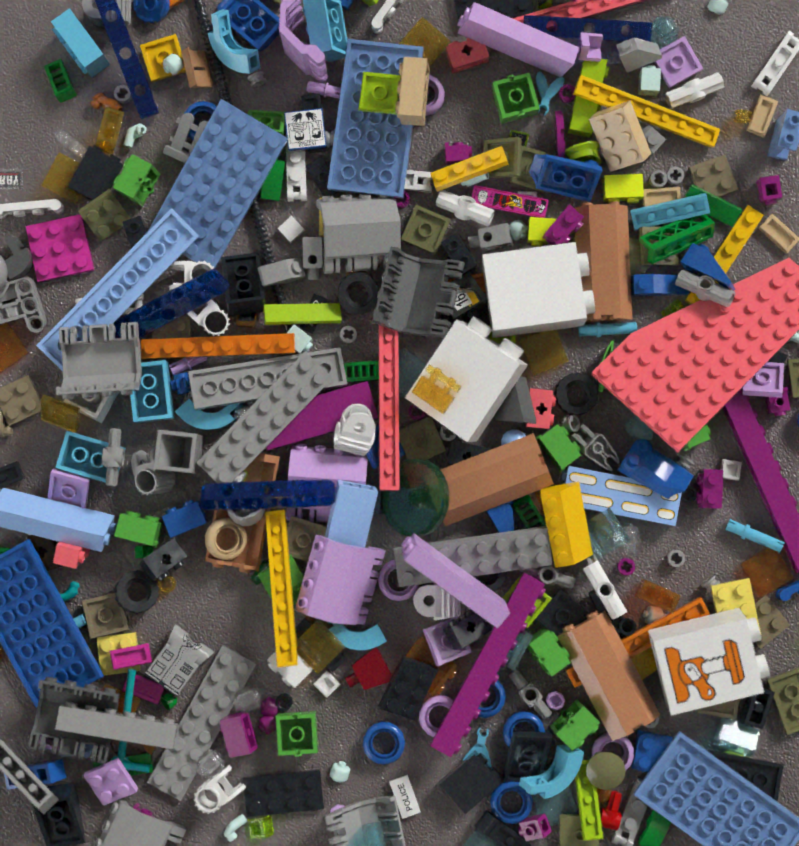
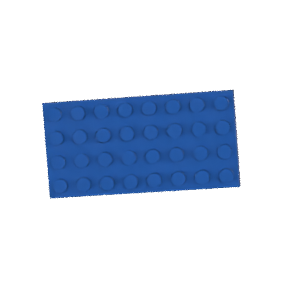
[0,539,104,709]

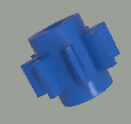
[170,373,191,395]

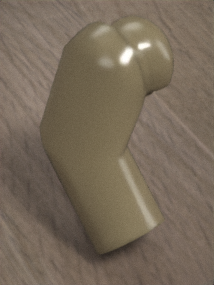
[0,411,13,438]

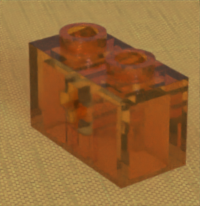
[635,579,681,613]

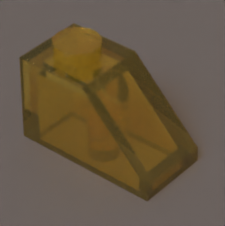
[95,107,124,155]

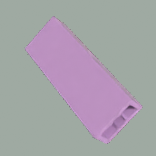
[457,2,579,77]
[402,534,510,628]

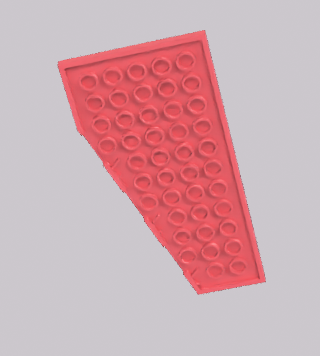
[591,258,799,453]

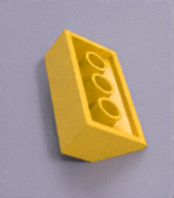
[541,481,593,568]

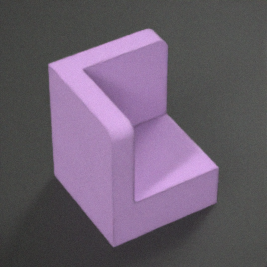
[577,32,603,62]

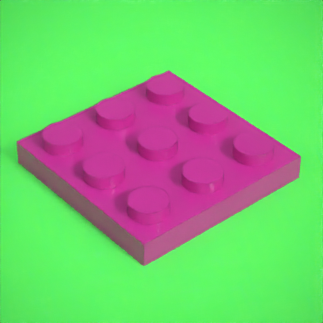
[26,214,94,283]

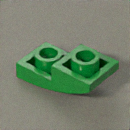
[260,160,285,201]
[638,810,671,846]

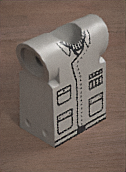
[145,624,215,697]

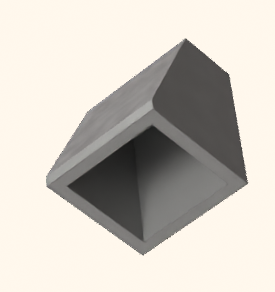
[153,430,204,474]

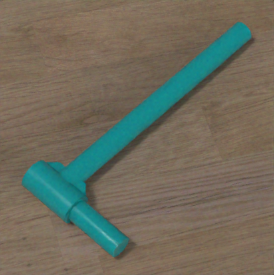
[110,669,150,773]

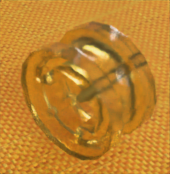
[733,109,752,124]
[158,575,176,593]

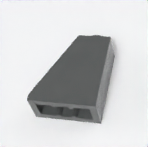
[495,376,536,424]

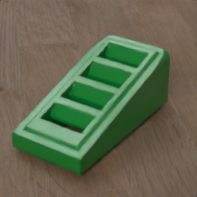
[44,59,77,103]
[343,361,379,382]
[513,495,547,529]

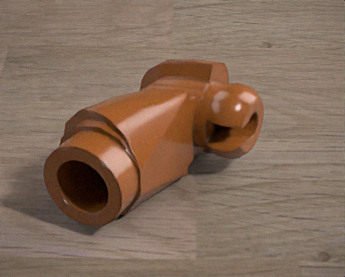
[90,93,123,116]

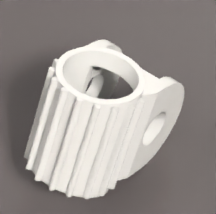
[169,261,216,293]
[183,290,230,336]
[334,404,375,456]
[413,582,460,620]
[194,765,246,814]

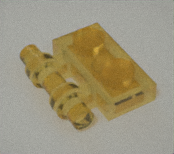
[412,364,461,414]

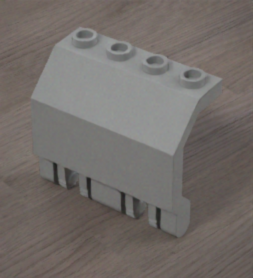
[316,194,401,274]
[56,322,142,399]
[324,796,406,846]
[94,798,187,846]

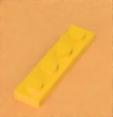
[430,146,509,192]

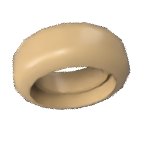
[205,518,247,560]

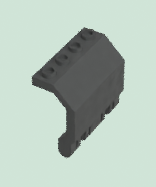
[373,247,465,338]
[28,677,120,764]

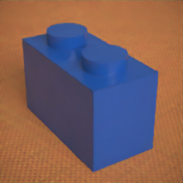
[162,500,208,538]

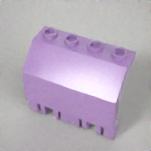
[279,0,328,83]
[286,444,368,523]
[295,535,386,625]

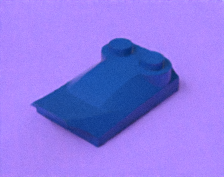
[217,0,280,52]
[529,154,602,202]
[618,439,694,499]
[630,729,695,772]

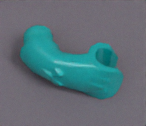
[60,581,80,601]

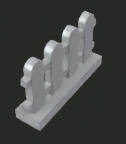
[163,113,209,163]

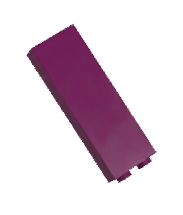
[266,381,378,451]

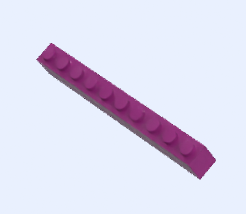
[722,388,799,573]
[430,573,546,757]

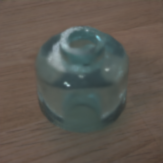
[651,16,679,45]

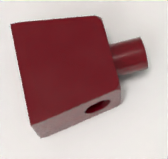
[345,647,393,690]

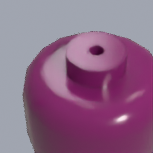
[259,697,280,717]
[258,716,277,735]

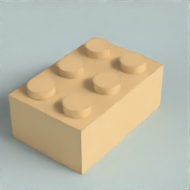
[395,57,430,126]
[589,101,651,172]

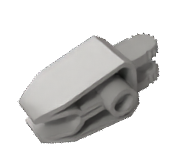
[572,424,620,471]

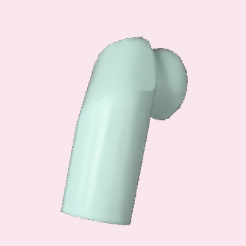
[123,124,147,148]

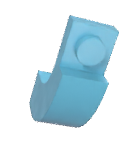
[208,9,260,74]
[175,399,245,430]
[327,621,387,650]
[519,744,584,799]

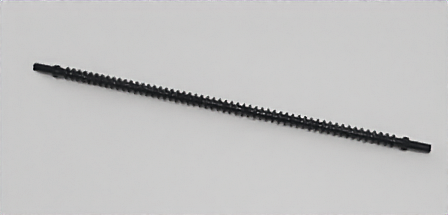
[194,0,292,332]

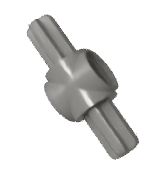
[102,428,125,486]
[519,566,575,589]
[509,669,552,719]

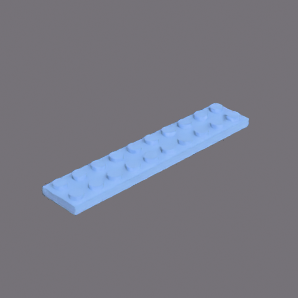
[36,208,199,371]

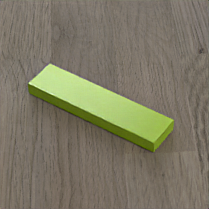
[263,303,342,325]
[575,760,603,841]

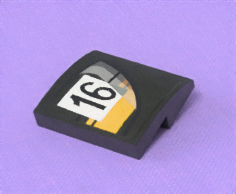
[450,272,488,321]

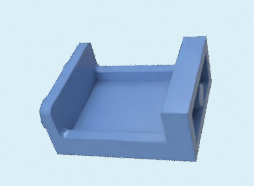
[767,109,799,161]

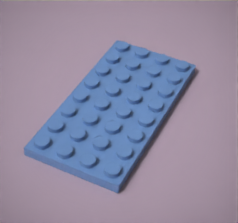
[327,39,424,198]
[148,99,288,270]
[633,731,799,846]

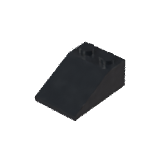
[221,252,266,317]
[32,782,86,846]

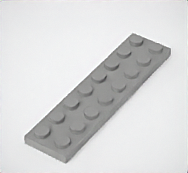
[188,348,347,410]
[196,351,333,490]
[393,526,552,587]
[147,645,257,801]

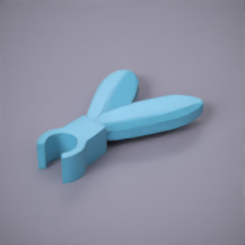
[536,72,564,116]
[463,727,491,767]

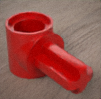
[600,791,622,831]

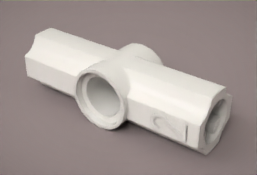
[665,72,724,109]
[436,190,495,226]
[583,560,627,620]

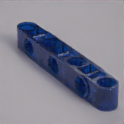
[95,0,159,120]
[523,15,653,42]
[113,269,229,339]
[200,480,335,510]

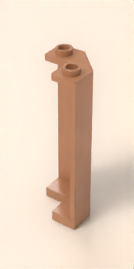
[574,202,632,323]
[425,433,554,526]
[205,453,280,573]
[557,611,660,741]

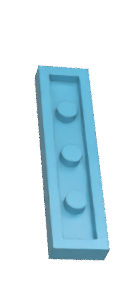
[630,193,710,230]

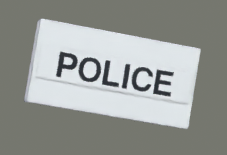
[389,774,421,819]

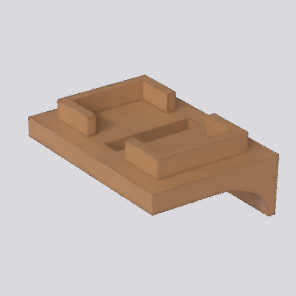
[181,47,213,88]

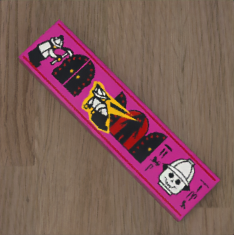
[471,185,549,218]

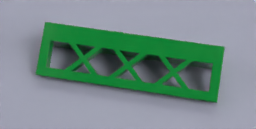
[639,214,715,264]

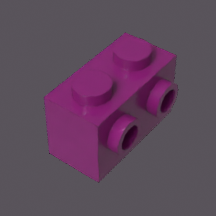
[542,205,584,245]
[696,469,723,509]
[219,711,258,758]

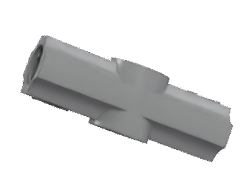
[675,269,736,307]

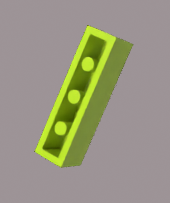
[568,59,609,138]

